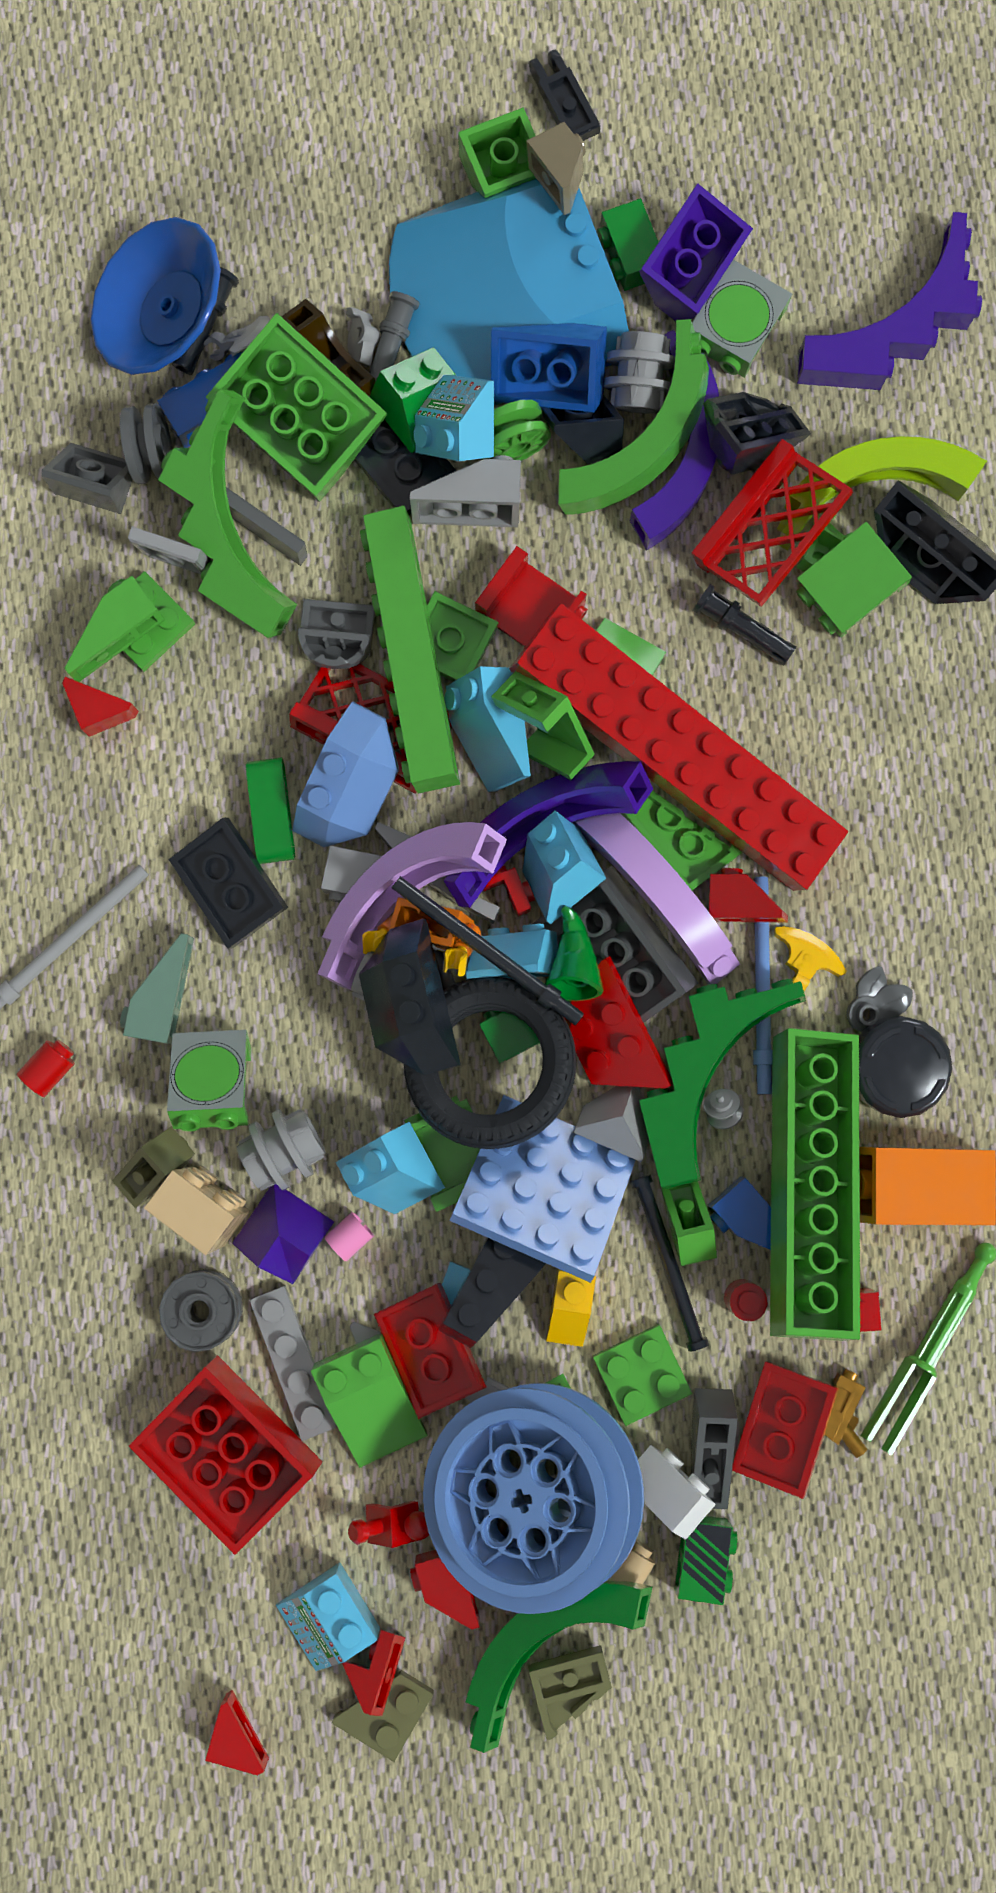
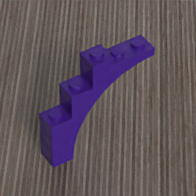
[797,212,982,390]

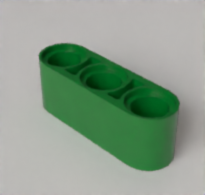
[246,757,295,864]

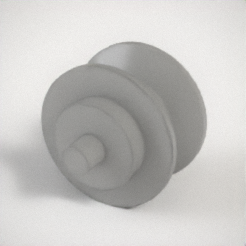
[703,1089,743,1129]

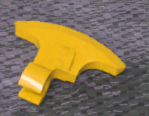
[774,926,847,991]

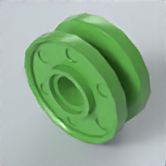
[481,400,551,461]

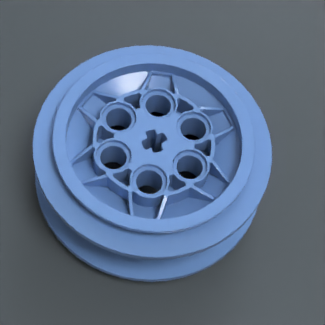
[423,1383,644,1614]

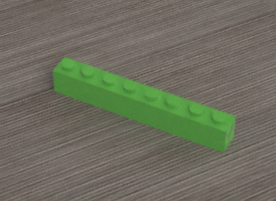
[360,505,460,794]

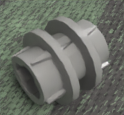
[604,331,675,414]
[237,1109,326,1191]

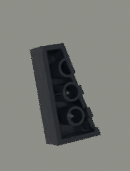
[438,1238,547,1348]

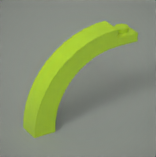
[777,436,987,551]

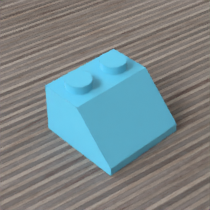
[522,811,606,924]
[466,924,558,979]
[336,1122,445,1214]

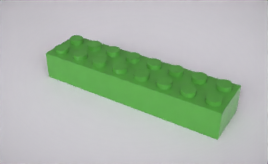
[770,1028,860,1341]

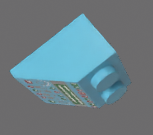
[414,375,494,461]
[276,1562,380,1671]

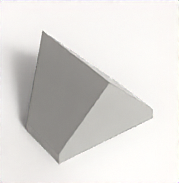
[573,1086,649,1162]

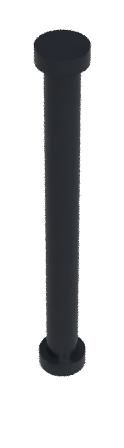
[630,1174,709,1352]

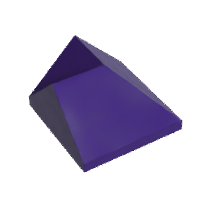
[232,1184,335,1284]

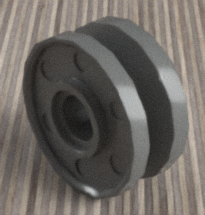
[120,403,173,485]
[159,1269,243,1352]

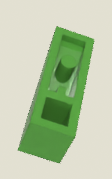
[64,576,165,682]

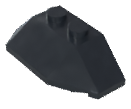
[703,392,811,475]
[874,480,996,604]
[359,918,461,1075]

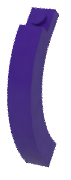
[630,329,720,551]
[443,761,653,908]

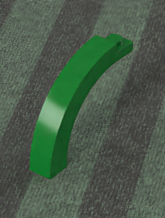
[465,1581,653,1753]

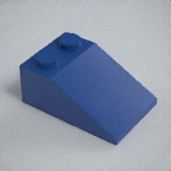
[491,323,607,413]

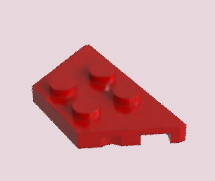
[565,956,673,1088]

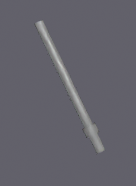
[0,865,149,1009]

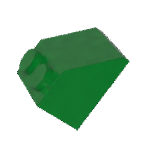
[369,347,455,453]

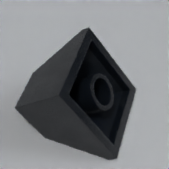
[540,395,624,464]

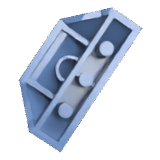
[292,702,399,847]

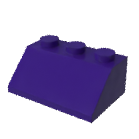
[639,183,753,322]

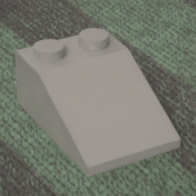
[410,455,521,527]

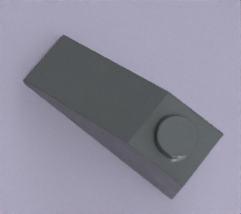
[691,1388,738,1509]

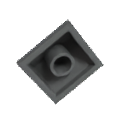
[42,443,133,514]

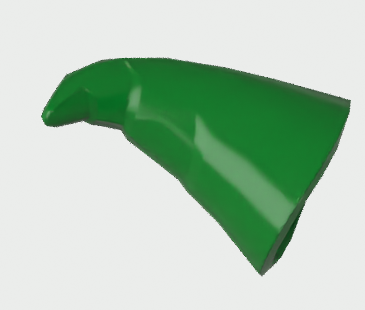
[545,906,603,1001]

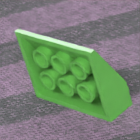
[206,313,387,502]

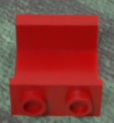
[475,546,588,647]

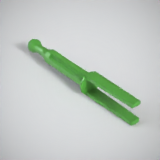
[860,1243,996,1456]

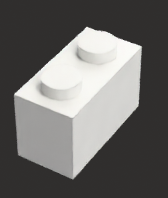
[638,1445,716,1539]

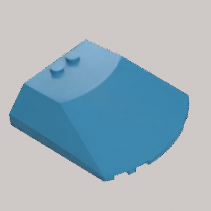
[389,178,629,406]

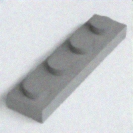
[250,1285,337,1441]

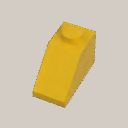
[546,1268,596,1347]

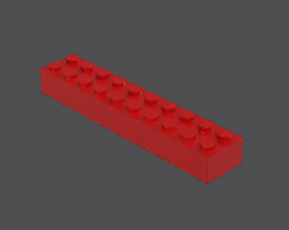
[509,603,849,891]

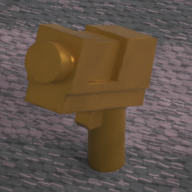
[824,1368,867,1458]

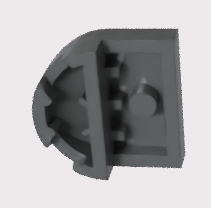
[298,599,375,669]

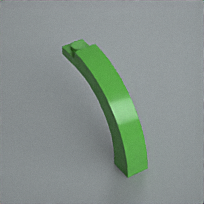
[558,319,709,515]

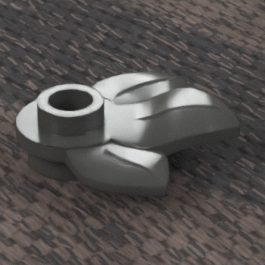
[846,966,913,1032]

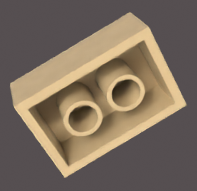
[144,1166,250,1255]

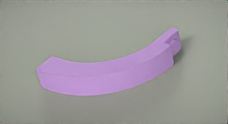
[573,813,740,984]
[318,822,507,990]

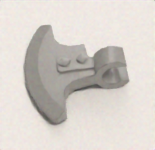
[204,316,270,360]

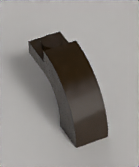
[281,299,376,396]

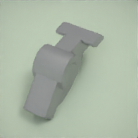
[346,307,380,366]

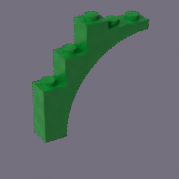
[639,979,806,1189]

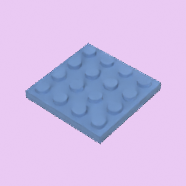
[449,1095,636,1283]

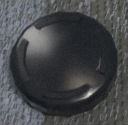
[859,1016,953,1118]

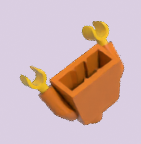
[362,897,481,976]

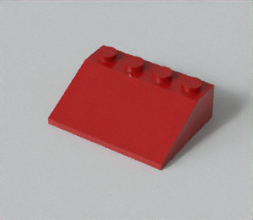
[129,1355,323,1555]

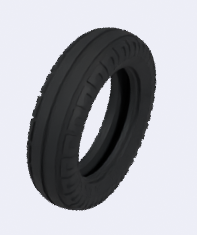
[404,976,576,1149]

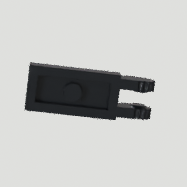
[528,49,601,141]

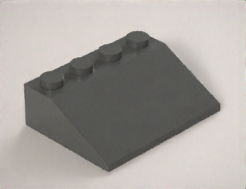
[522,866,698,1023]

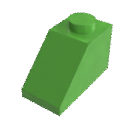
[660,1181,717,1266]

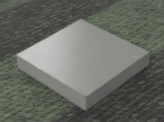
[128,526,212,574]

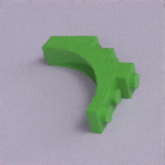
[158,389,298,638]

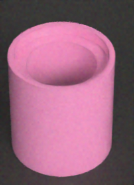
[324,1212,374,1262]

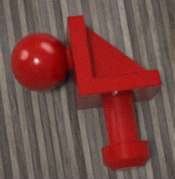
[348,1501,430,1548]

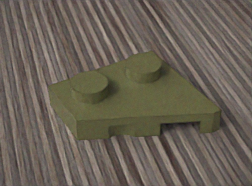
[528,1645,612,1740]
[332,1670,434,1762]

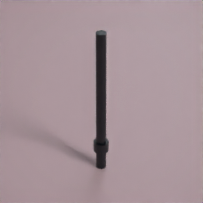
[392,876,584,1025]

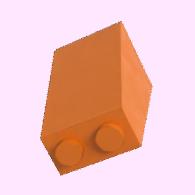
[859,1146,996,1225]

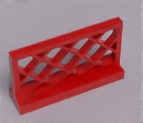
[691,439,853,607]
[289,664,452,794]

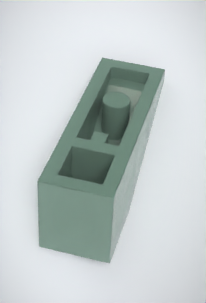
[120,933,194,1045]

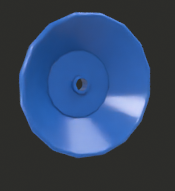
[90,217,221,375]

